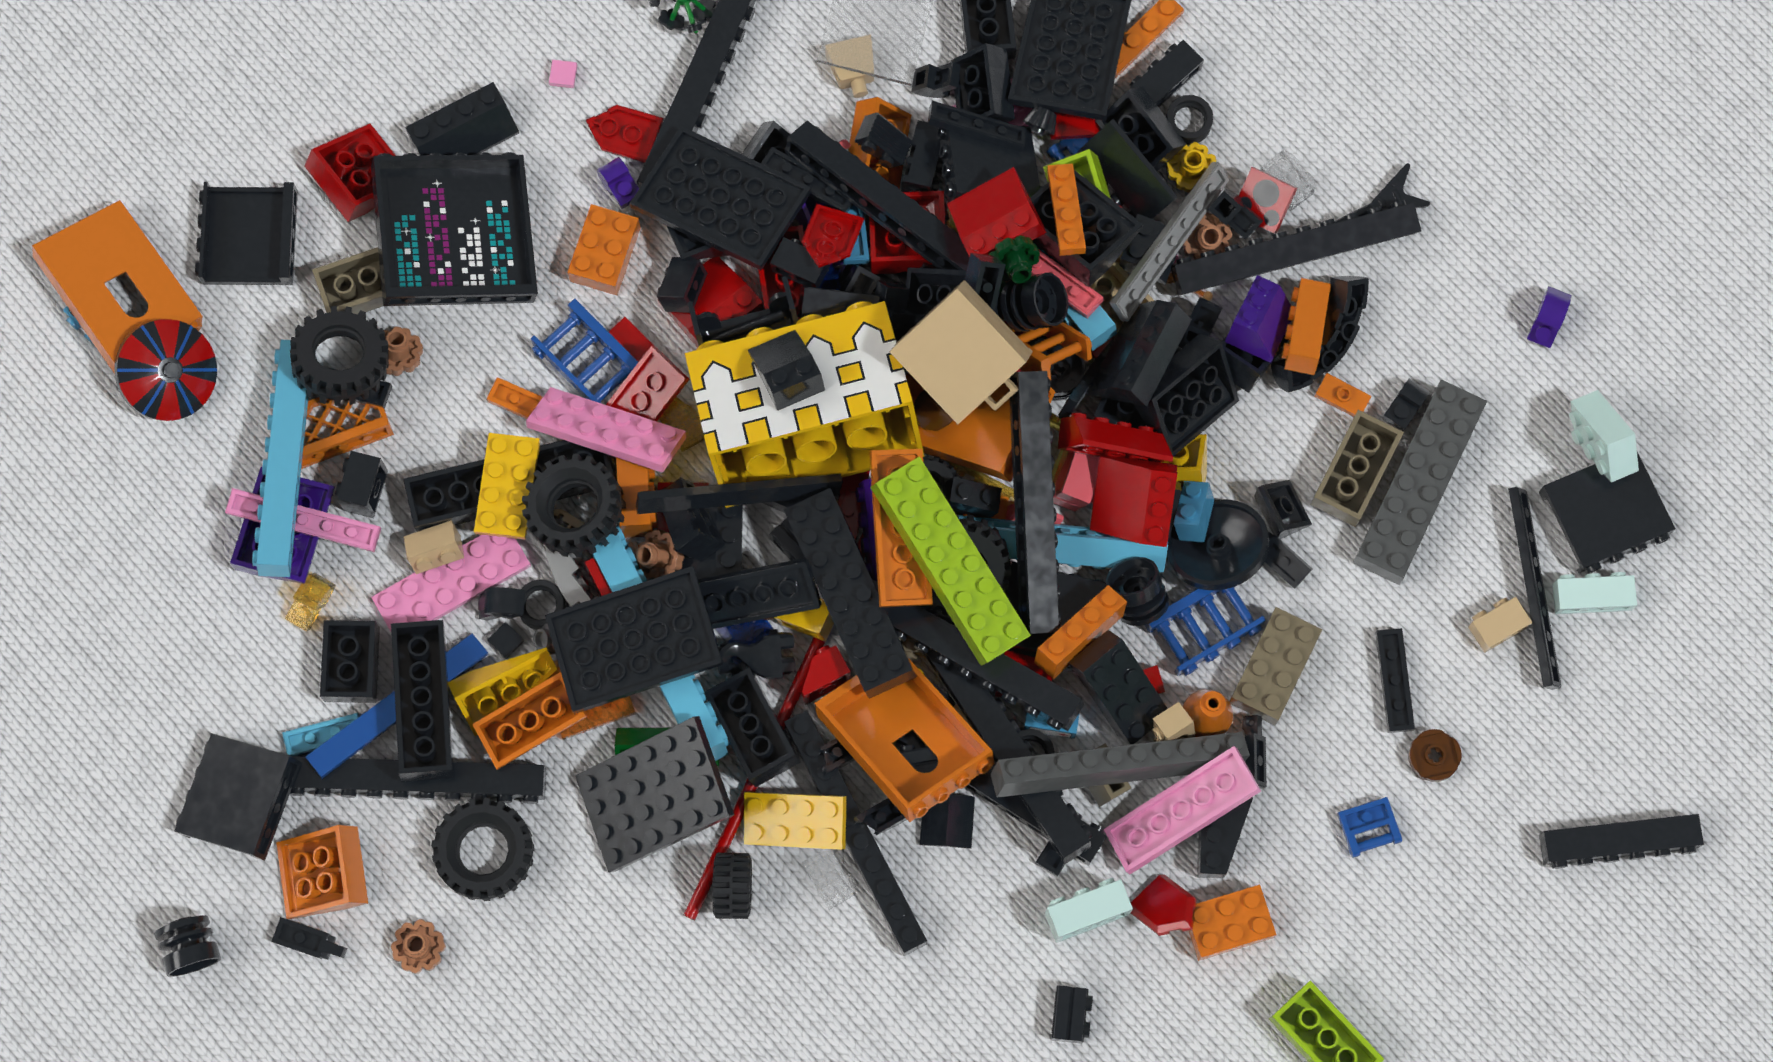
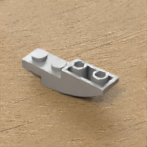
[545,546,599,606]

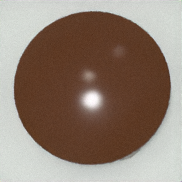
[914,390,953,431]

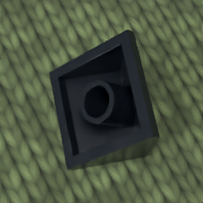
[1254,480,1312,539]
[920,794,975,849]

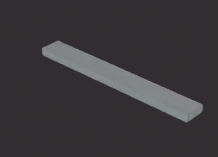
[1110,162,1229,322]

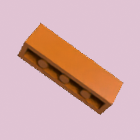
[1281,278,1331,375]
[1034,585,1127,679]

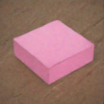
[549,59,578,88]

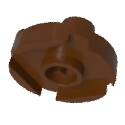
[1408,729,1462,782]

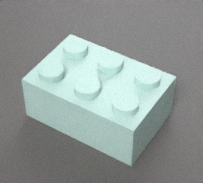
[1569,390,1639,482]
[1045,878,1133,943]

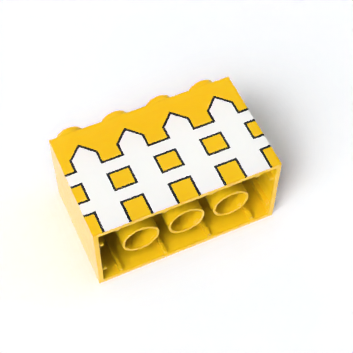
[685,301,924,508]

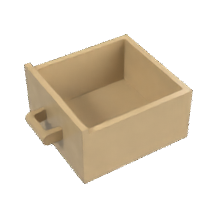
[889,280,1033,424]

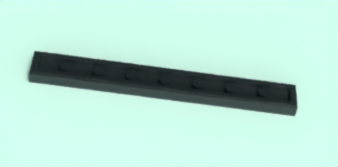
[636,474,843,514]
[1508,486,1561,690]

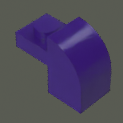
[597,157,639,209]
[1527,286,1572,348]

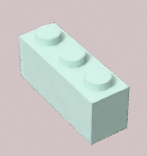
[1552,572,1637,614]

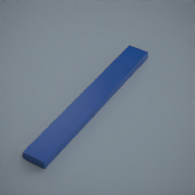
[306,633,488,779]

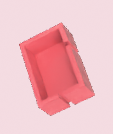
[1053,450,1100,512]

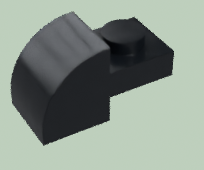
[911,62,960,98]
[1208,189,1263,240]
[1178,297,1223,348]
[1382,378,1430,432]
[478,587,525,621]

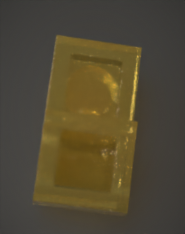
[285,572,336,631]

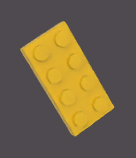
[474,433,540,540]
[744,792,846,850]

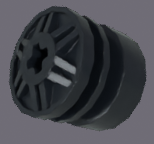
[1000,273,1068,332]
[1042,345,1085,401]
[1106,557,1169,626]
[154,915,221,977]

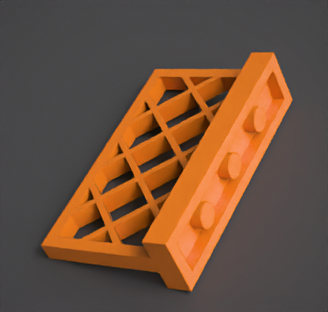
[301,397,394,469]

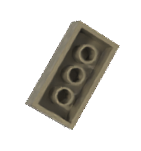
[312,247,383,315]
[1310,410,1404,527]
[1229,607,1323,726]

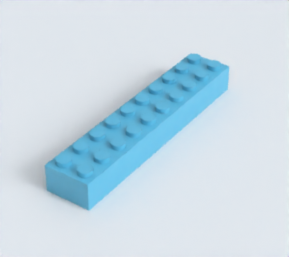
[592,525,730,761]

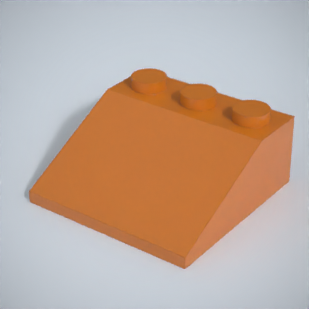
[276,825,368,919]

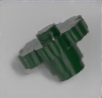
[988,235,1040,284]

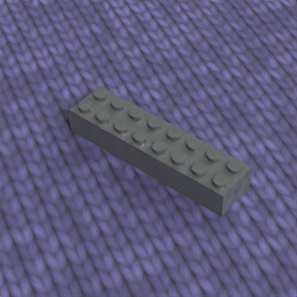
[1353,379,1487,585]

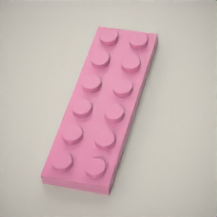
[526,387,686,473]
[371,535,531,631]
[1104,746,1261,874]

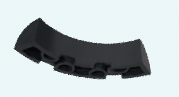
[1271,276,1369,392]

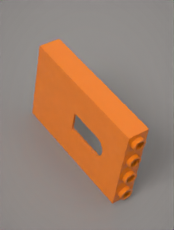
[32,200,203,374]
[906,372,1056,482]
[815,658,994,822]

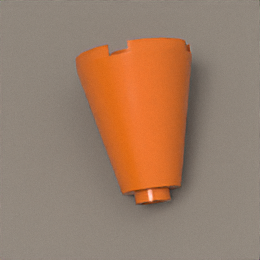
[1183,689,1233,737]

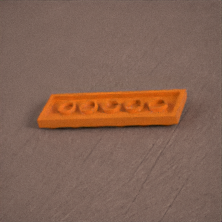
[869,449,933,607]

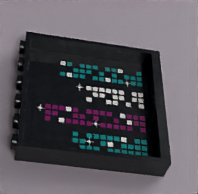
[371,152,538,306]

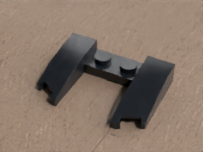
[819,738,907,835]

